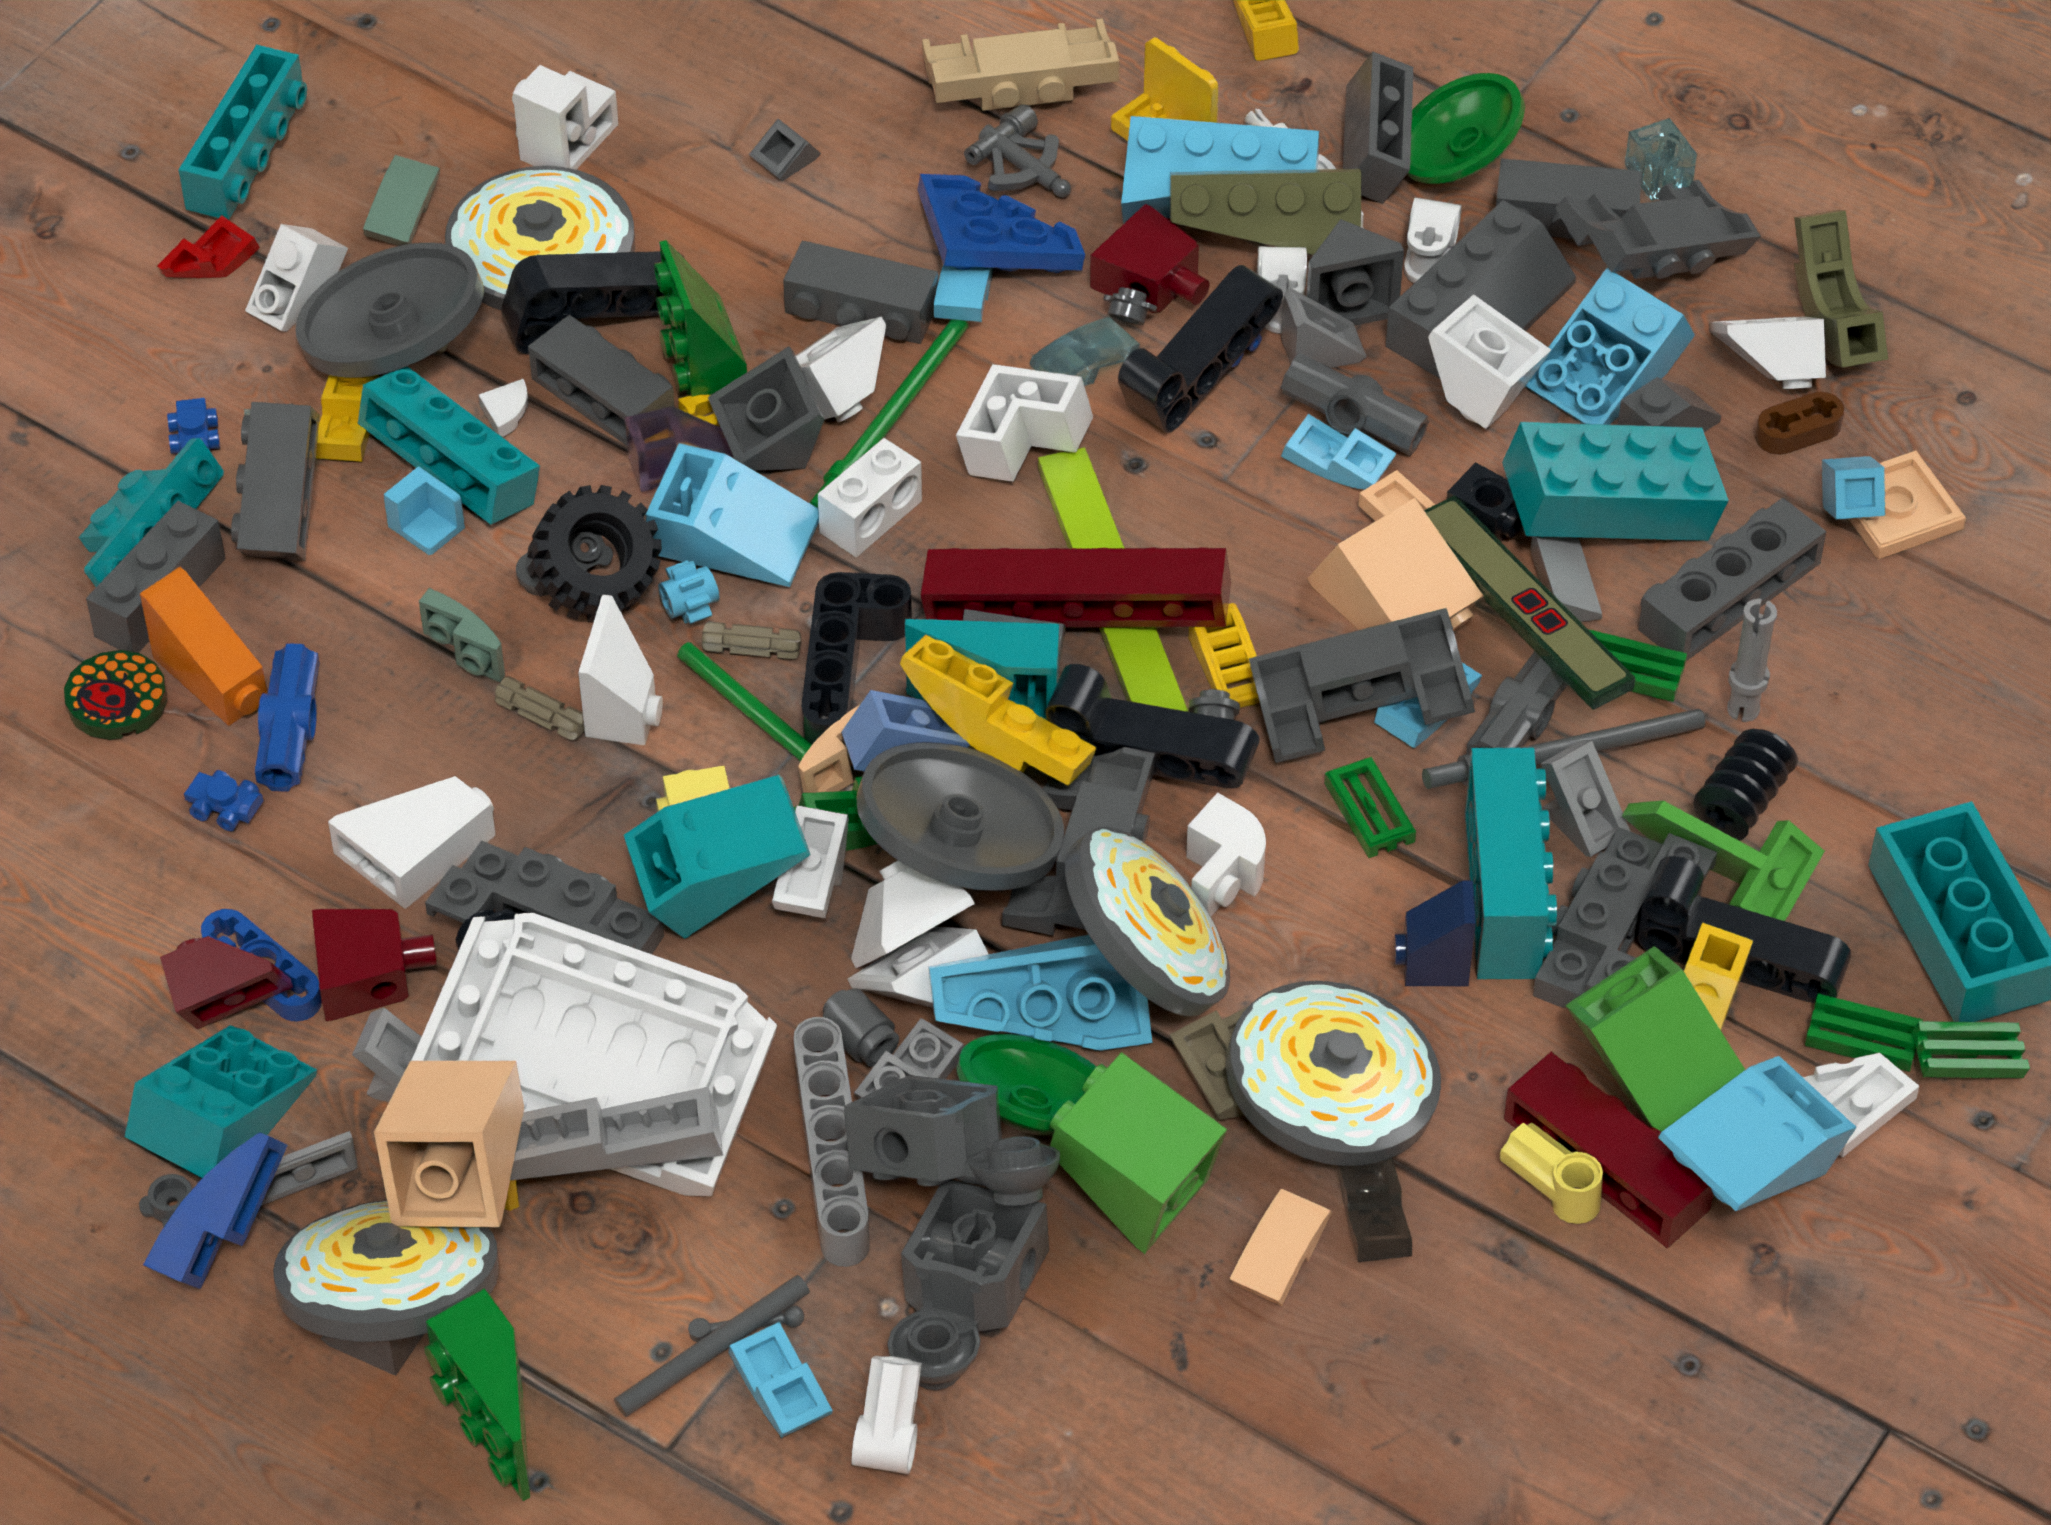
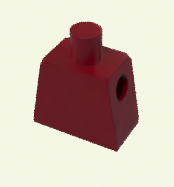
[1090,204,1210,313]
[312,909,437,1021]

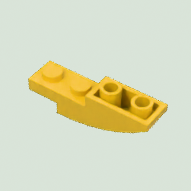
[900,635,1096,786]

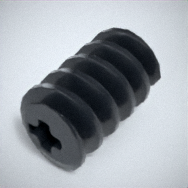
[1693,728,1798,841]

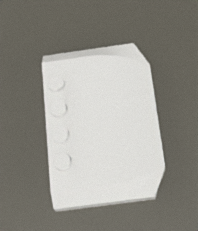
[411,913,777,1196]

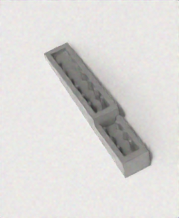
[510,1087,723,1180]

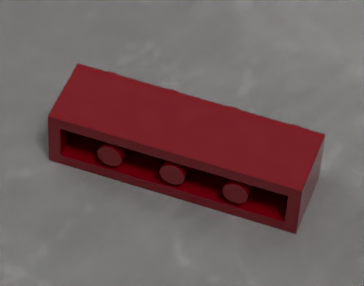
[1504,1051,1713,1249]

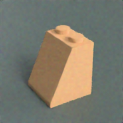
[1307,498,1483,631]
[374,1061,524,1227]

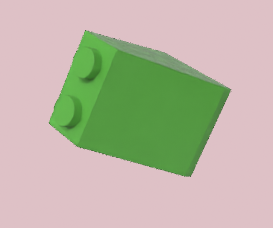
[1565,946,1745,1132]
[1050,1052,1227,1254]

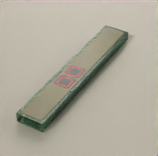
[1424,495,1635,710]

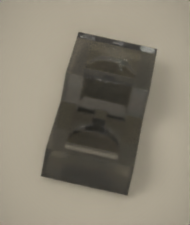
[1338,1157,1412,1262]

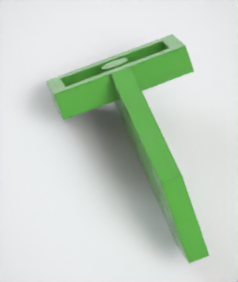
[1622,800,1825,921]

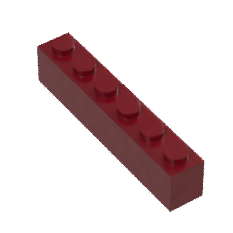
[920,547,1231,627]

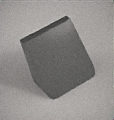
[749,119,821,181]

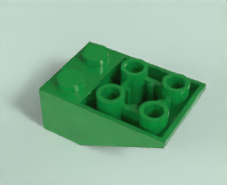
[654,240,747,397]
[424,1288,530,1501]

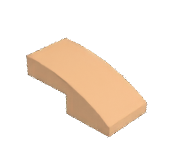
[798,705,860,793]
[1230,1189,1332,1306]

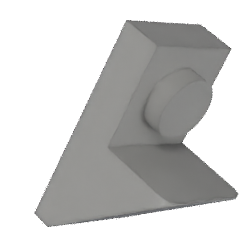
[1541,740,1631,857]
[352,1007,421,1102]

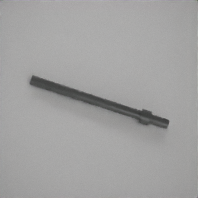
[1422,709,1705,789]

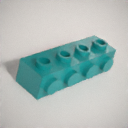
[178,44,307,220]
[358,366,540,525]

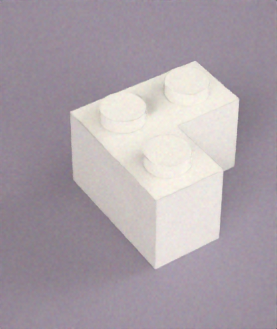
[512,65,618,170]
[956,364,1093,482]

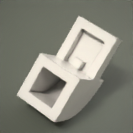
[1186,793,1266,916]

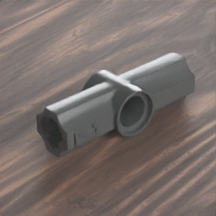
[1280,353,1429,456]
[1466,643,1576,754]

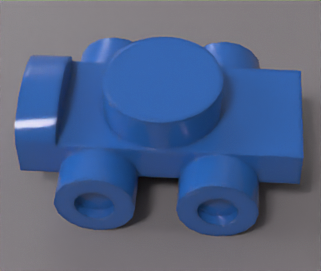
[167,398,220,454]
[184,770,264,831]

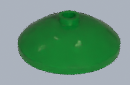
[1406,73,1525,184]
[957,1034,1097,1136]

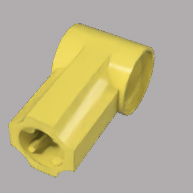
[1500,1123,1603,1224]

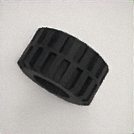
[527,485,662,622]

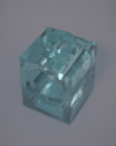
[1625,118,1697,201]

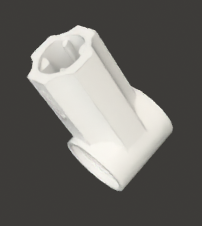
[852,1356,922,1474]

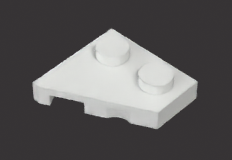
[1803,1053,1919,1158]

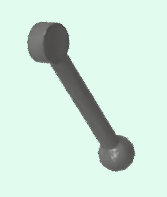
[688,1305,805,1342]

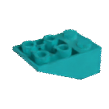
[905,619,1059,721]
[624,775,811,939]
[125,1025,317,1178]

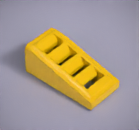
[1233,0,1299,61]
[1188,603,1260,708]

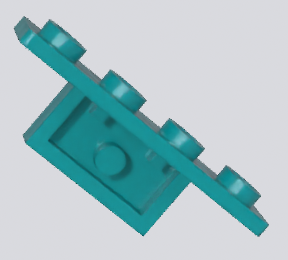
[78,438,224,587]

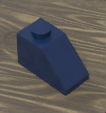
[1394,881,1476,987]

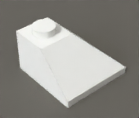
[1428,294,1551,429]
[1709,316,1826,389]
[796,317,886,422]
[578,594,663,745]
[851,860,975,968]
[848,927,988,1008]

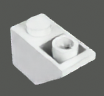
[245,224,348,332]

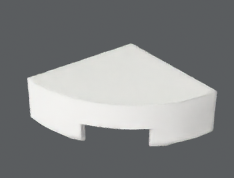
[479,379,528,437]

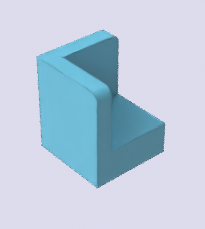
[1822,456,1885,519]
[383,466,465,555]

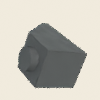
[1618,377,1721,432]

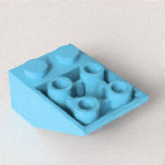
[1525,268,1695,425]
[645,443,819,587]
[1658,1056,1857,1211]

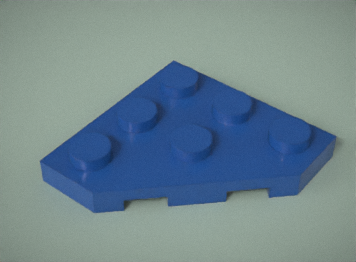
[917,174,1085,273]

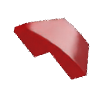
[157,215,260,278]

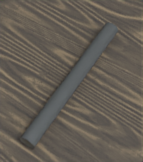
[614,1275,810,1417]

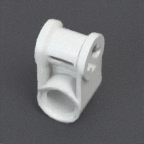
[1404,197,1462,283]
[1257,246,1307,334]

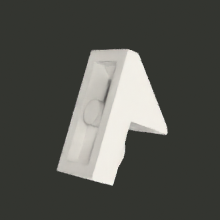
[772,806,849,918]

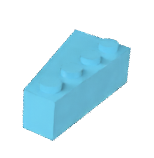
[1121,116,1319,224]

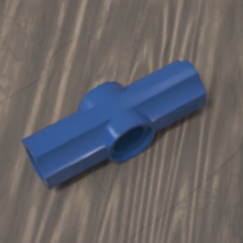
[255,643,320,792]

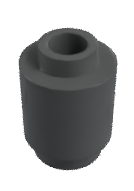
[823,988,899,1066]

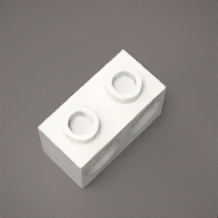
[818,438,922,557]

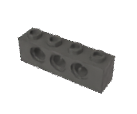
[1638,498,1826,661]

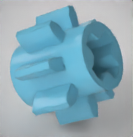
[658,560,720,624]

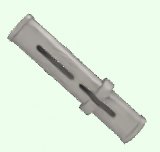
[1727,599,1777,722]

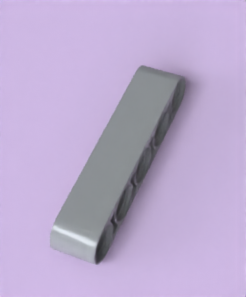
[793,1017,870,1267]

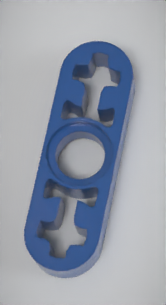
[201,909,322,1022]

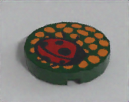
[64,650,167,740]

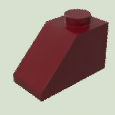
[160,936,293,1029]

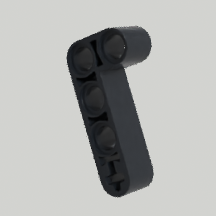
[501,251,685,355]
[1118,265,1283,433]
[801,572,912,745]
[1046,664,1260,789]
[1638,856,1851,1004]

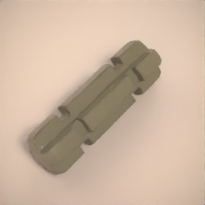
[702,621,802,660]
[494,676,585,741]

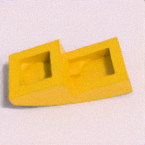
[316,375,379,462]

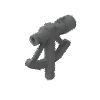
[964,104,1071,198]

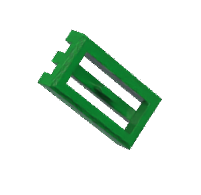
[1575,629,1687,702]
[1324,756,1416,859]
[1805,994,1923,1072]
[1912,1021,2030,1078]

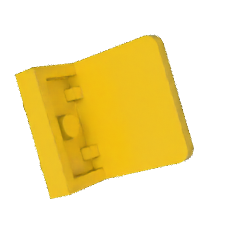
[1111,37,1219,141]

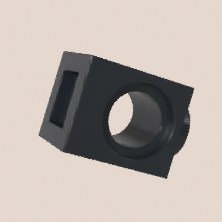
[1446,462,1522,545]

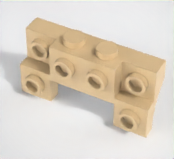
[922,18,1119,111]

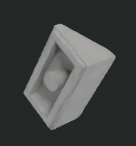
[1530,536,1602,622]
[261,1131,358,1205]

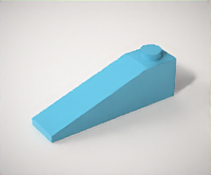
[928,935,1153,1051]

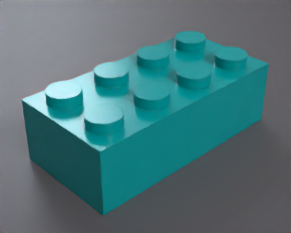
[1502,422,1729,541]
[1465,748,1557,979]
[1868,801,2051,1022]

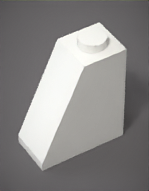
[328,776,496,909]

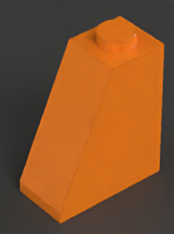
[140,567,268,726]

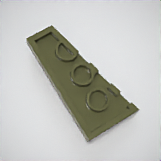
[1170,169,1361,255]

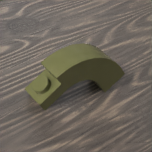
[1794,209,1888,368]

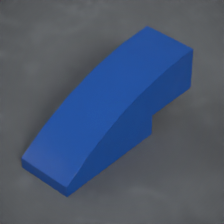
[143,1132,288,1289]

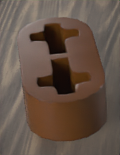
[1755,392,1845,455]

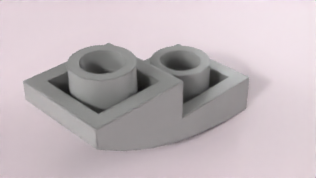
[854,1018,965,1099]

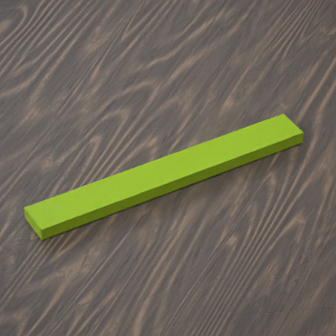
[1038,447,1188,712]

